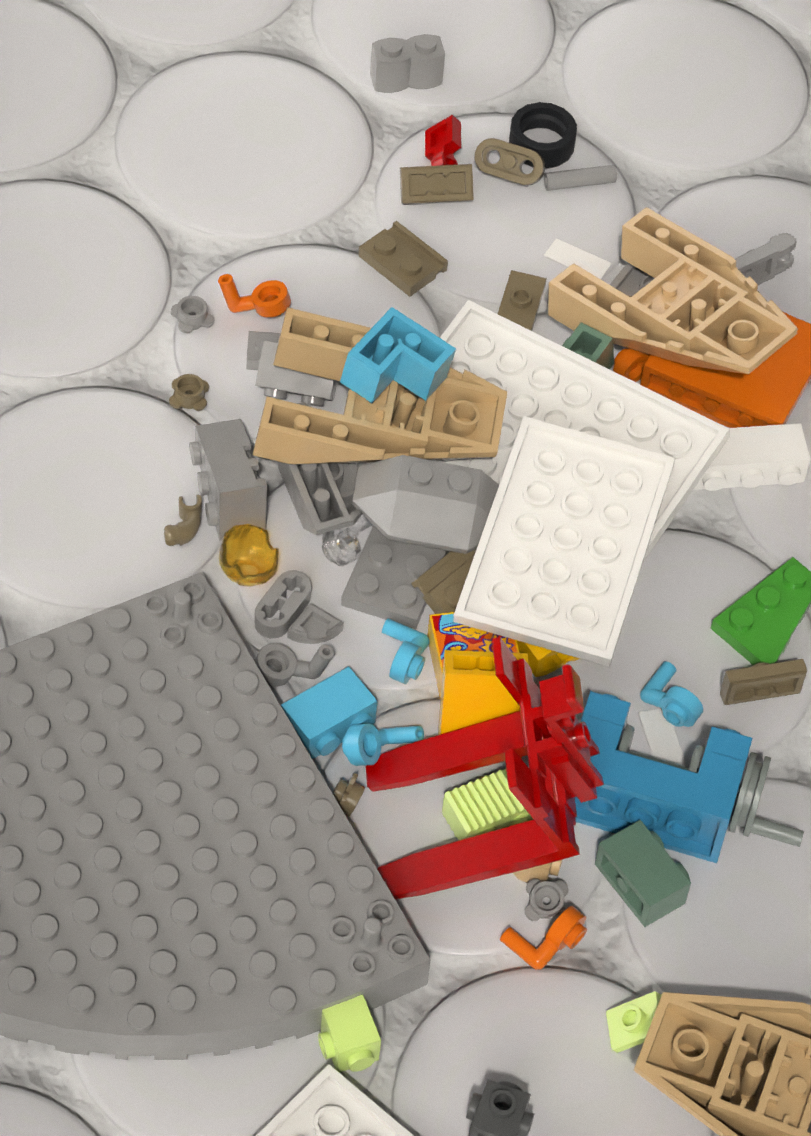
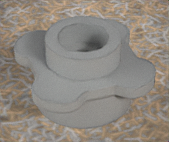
[171,296,214,333]
[525,879,568,922]

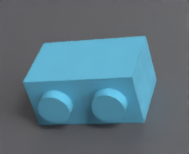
[281,666,377,759]

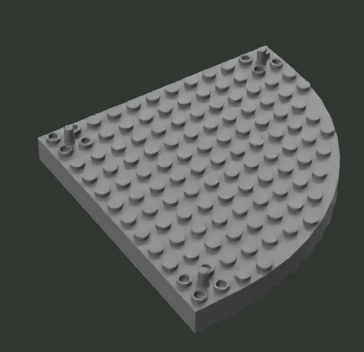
[0,572,431,1060]

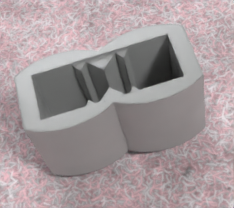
[370,34,445,93]

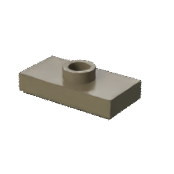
[400,164,474,204]
[498,270,547,331]
[720,659,807,705]

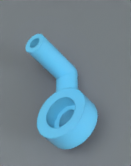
[382,618,429,684]
[640,661,703,727]
[342,723,424,766]

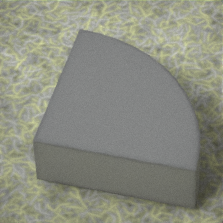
[287,603,344,644]

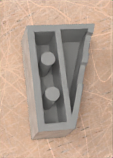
[189,419,267,541]

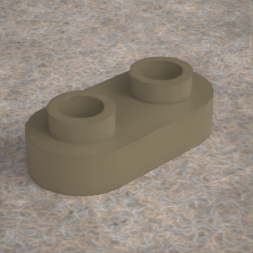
[475,138,545,185]

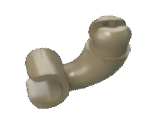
[164,494,202,546]

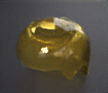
[219,524,279,587]

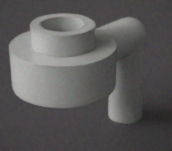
[254,643,334,687]

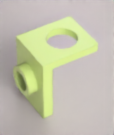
[606,991,662,1053]

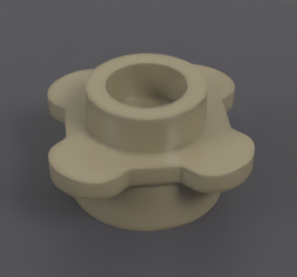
[169,374,209,411]
[332,772,365,816]

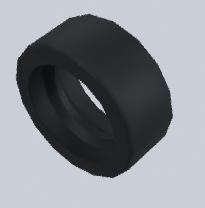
[509,102,577,169]

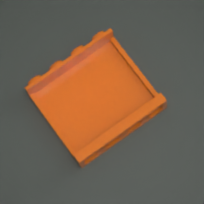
[640,311,811,428]

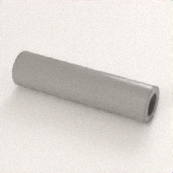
[544,165,617,191]

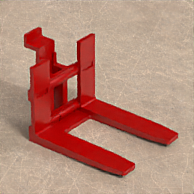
[365,637,604,899]

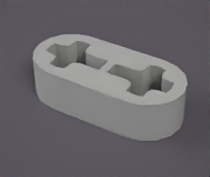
[254,570,312,639]

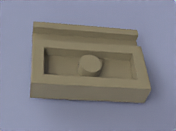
[359,220,448,297]
[411,549,477,614]

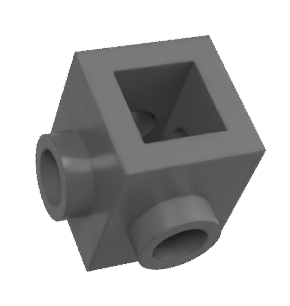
[466,1079,535,1136]

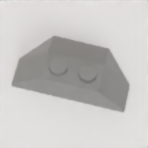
[277,402,366,535]
[352,455,499,554]

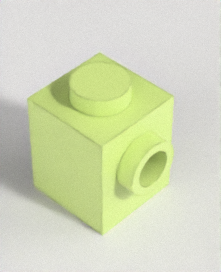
[318,995,381,1073]

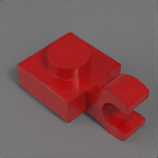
[425,115,461,166]

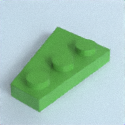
[711,557,811,665]

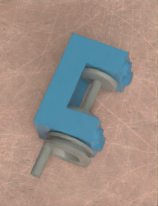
[575,691,804,863]

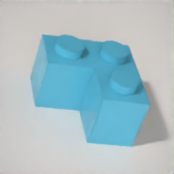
[340,307,456,403]

